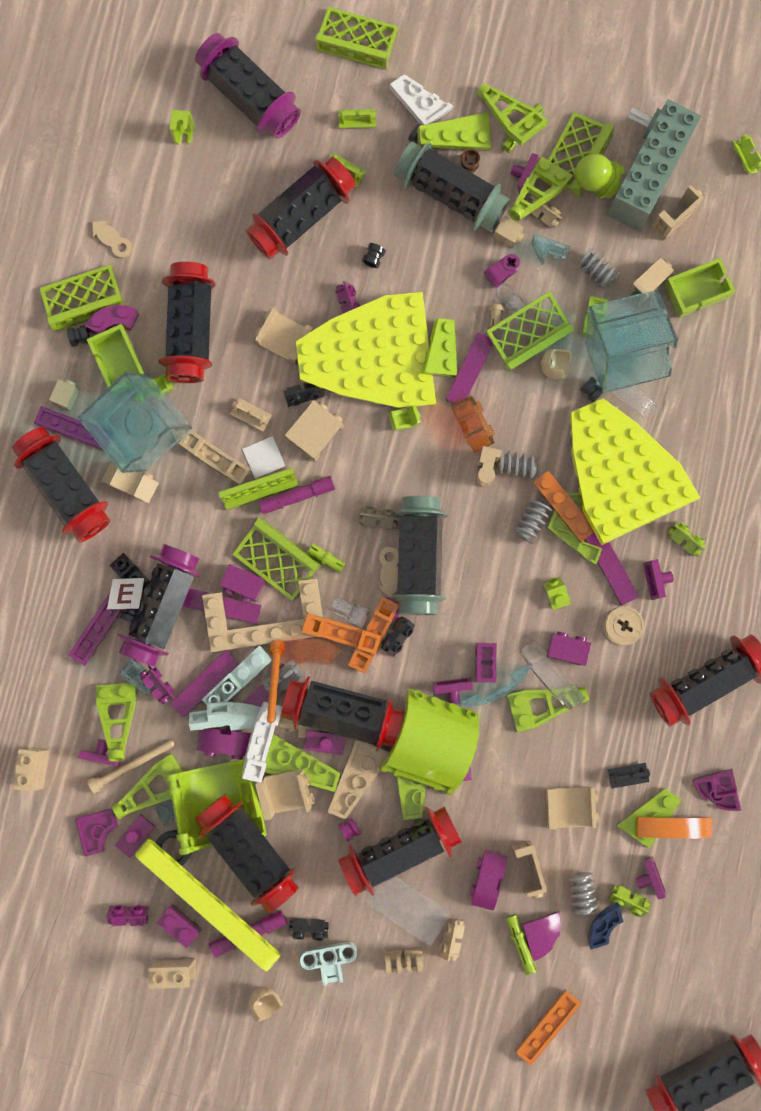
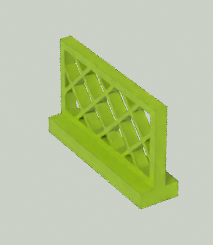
[315,7,399,70]
[548,112,614,197]
[39,264,124,332]
[486,291,575,370]
[218,468,299,510]
[232,518,322,601]

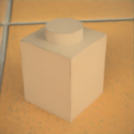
[494,216,524,248]
[49,379,79,411]

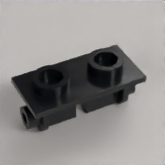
[284,383,324,407]
[381,616,415,657]
[607,763,650,789]
[288,918,329,941]

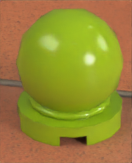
[575,153,625,200]

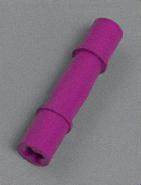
[258,476,335,515]
[209,910,287,958]

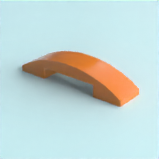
[348,596,399,674]
[301,613,381,654]
[637,817,712,838]

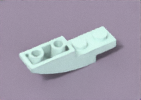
[202,646,272,705]
[189,702,261,731]

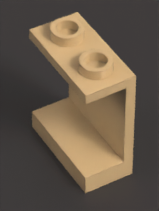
[651,185,704,241]
[254,307,314,365]
[285,400,344,462]
[13,748,49,792]
[255,768,314,821]
[545,787,599,830]
[511,841,547,899]
[149,958,196,989]

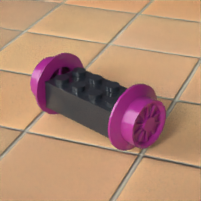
[195,33,301,139]
[118,544,201,667]

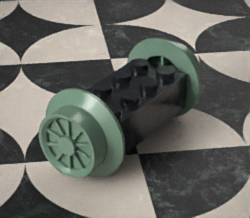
[394,142,510,232]
[391,496,448,615]

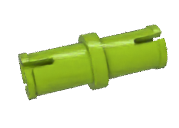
[307,543,346,573]

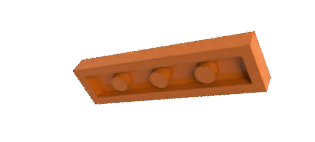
[533,471,594,543]
[515,989,581,1066]

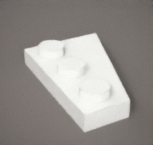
[389,74,453,126]

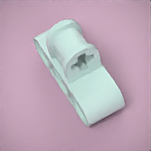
[300,941,357,986]

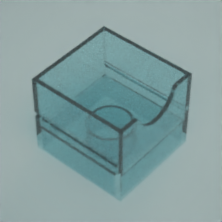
[585,290,678,393]
[77,372,193,473]

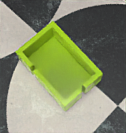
[664,258,736,319]
[87,324,148,395]

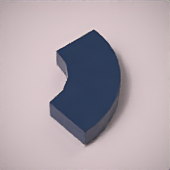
[588,902,624,950]

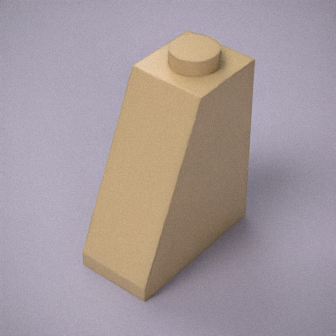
[626,258,674,307]

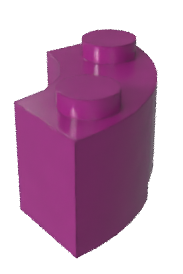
[85,305,139,335]
[197,728,251,760]
[469,850,508,911]

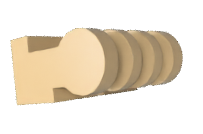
[476,446,502,487]
[384,948,423,974]

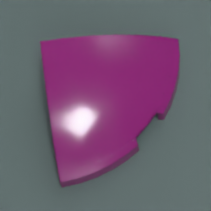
[693,769,741,811]
[522,911,561,961]

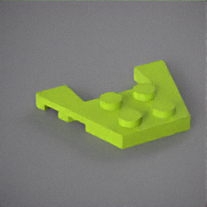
[548,493,602,565]

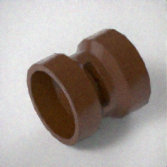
[461,148,480,173]

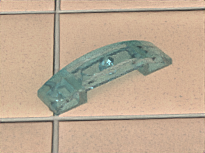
[461,664,531,707]

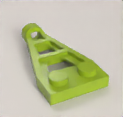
[477,83,548,146]
[508,157,573,222]
[96,682,136,762]
[507,687,589,732]
[111,754,184,819]

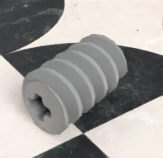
[578,247,620,289]
[498,449,539,479]
[514,501,552,544]
[568,872,598,915]

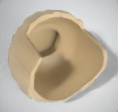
[540,349,571,380]
[248,987,283,1022]

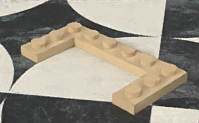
[202,578,323,652]

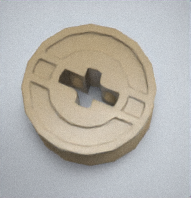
[603,607,644,646]

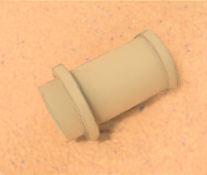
[489,304,504,329]

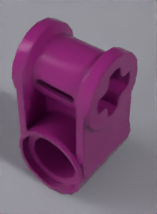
[483,254,520,288]

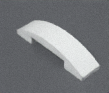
[242,702,283,783]

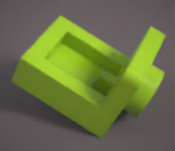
[388,405,421,432]
[542,577,571,611]

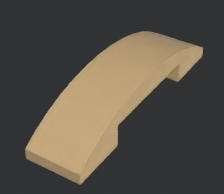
[178,428,251,485]

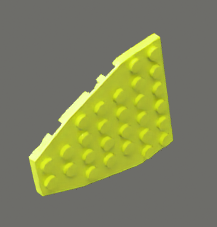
[295,292,436,409]
[569,398,700,545]

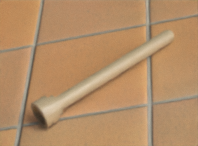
[87,740,174,794]

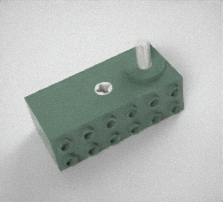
[607,99,701,232]

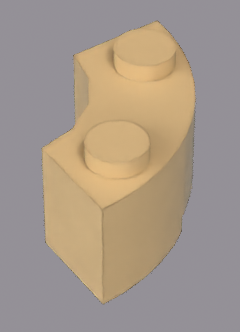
[101,461,158,503]

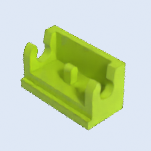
[169,110,195,145]

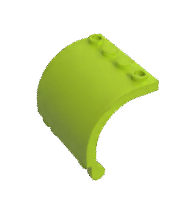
[379,688,479,795]
[165,759,267,855]

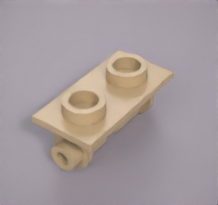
[528,196,564,228]
[230,398,272,432]
[439,917,465,961]

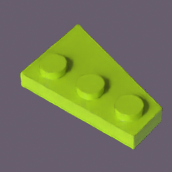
[421,318,457,377]
[616,788,682,848]

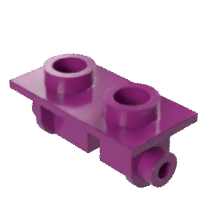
[335,281,360,314]
[139,665,175,704]
[106,905,149,926]

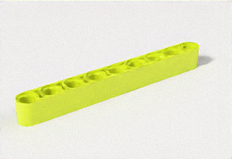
[135,839,281,971]

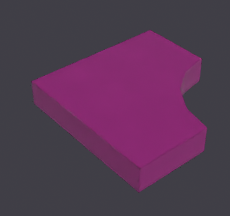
[75,808,119,857]

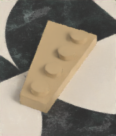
[328,740,390,820]

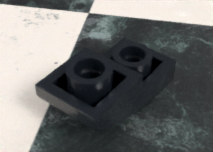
[109,552,150,590]

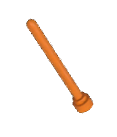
[267,640,285,724]

